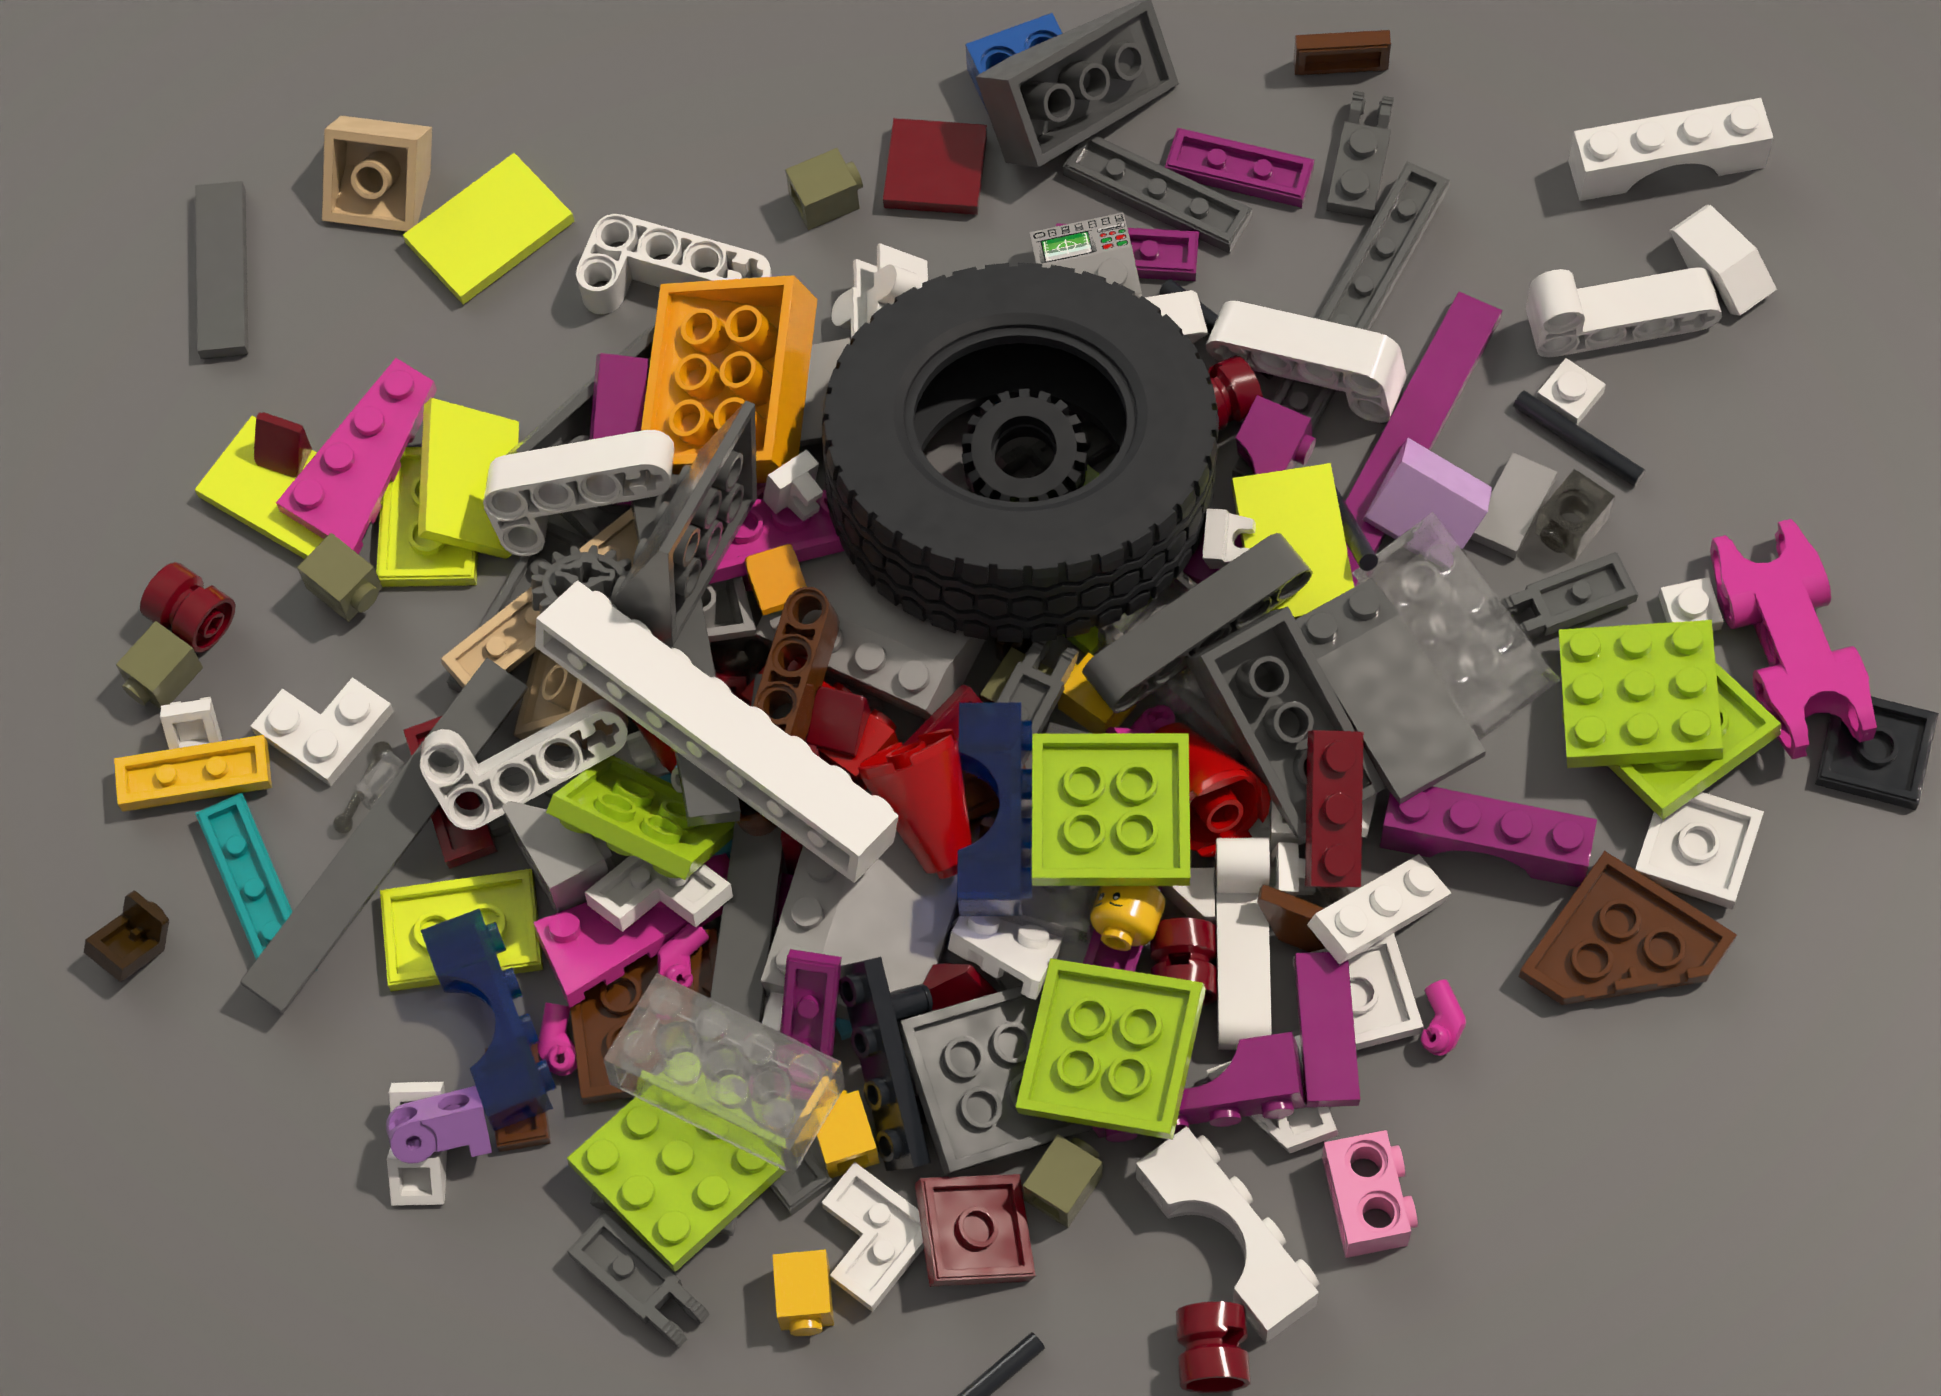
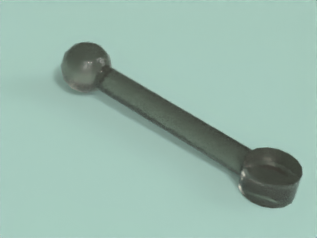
[333,741,393,834]

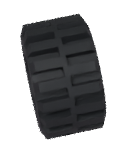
[962,389,1087,502]

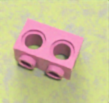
[1322,1130,1418,1258]

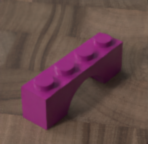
[1173,395,1316,589]
[1380,786,1597,887]
[1092,1032,1306,1142]

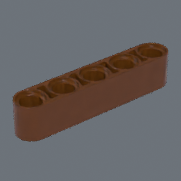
[736,587,840,836]

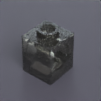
[1535,469,1615,560]

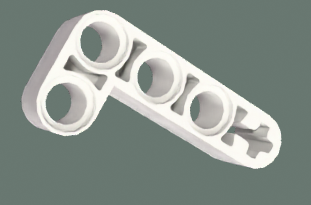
[576,214,772,315]
[1526,268,1722,358]
[1206,301,1407,423]
[483,430,675,556]
[420,699,628,830]
[1215,838,1271,1050]

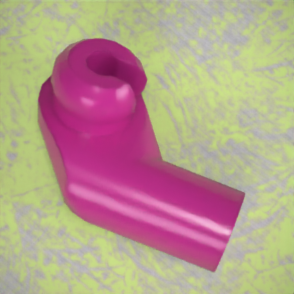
[1421,979,1466,1056]

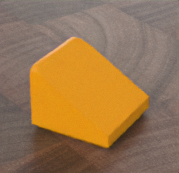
[745,544,807,616]

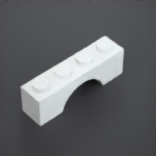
[1568,98,1774,201]
[1136,1126,1319,1343]

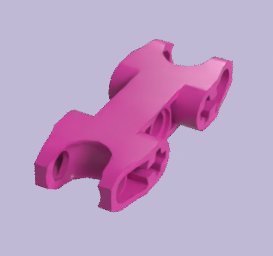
[1710,519,1877,759]

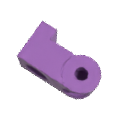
[386,1085,492,1164]

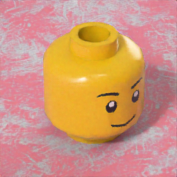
[1090,886,1165,951]

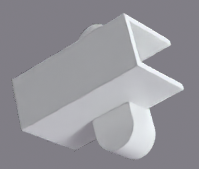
[831,243,928,338]

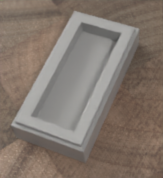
[1470,453,1558,559]

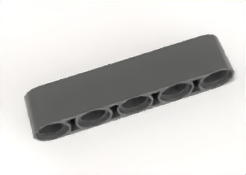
[1082,533,1313,713]

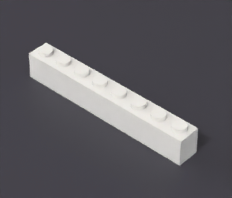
[535,580,899,883]

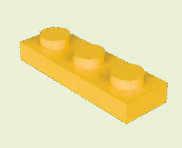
[114,735,272,812]

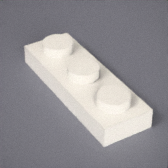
[1307,854,1451,965]

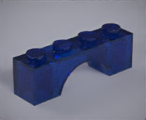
[957,702,1033,916]
[421,908,557,1131]

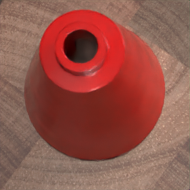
[1155,723,1271,858]
[858,729,974,879]

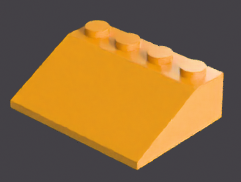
[641,275,818,483]

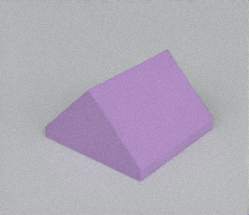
[1363,438,1492,570]

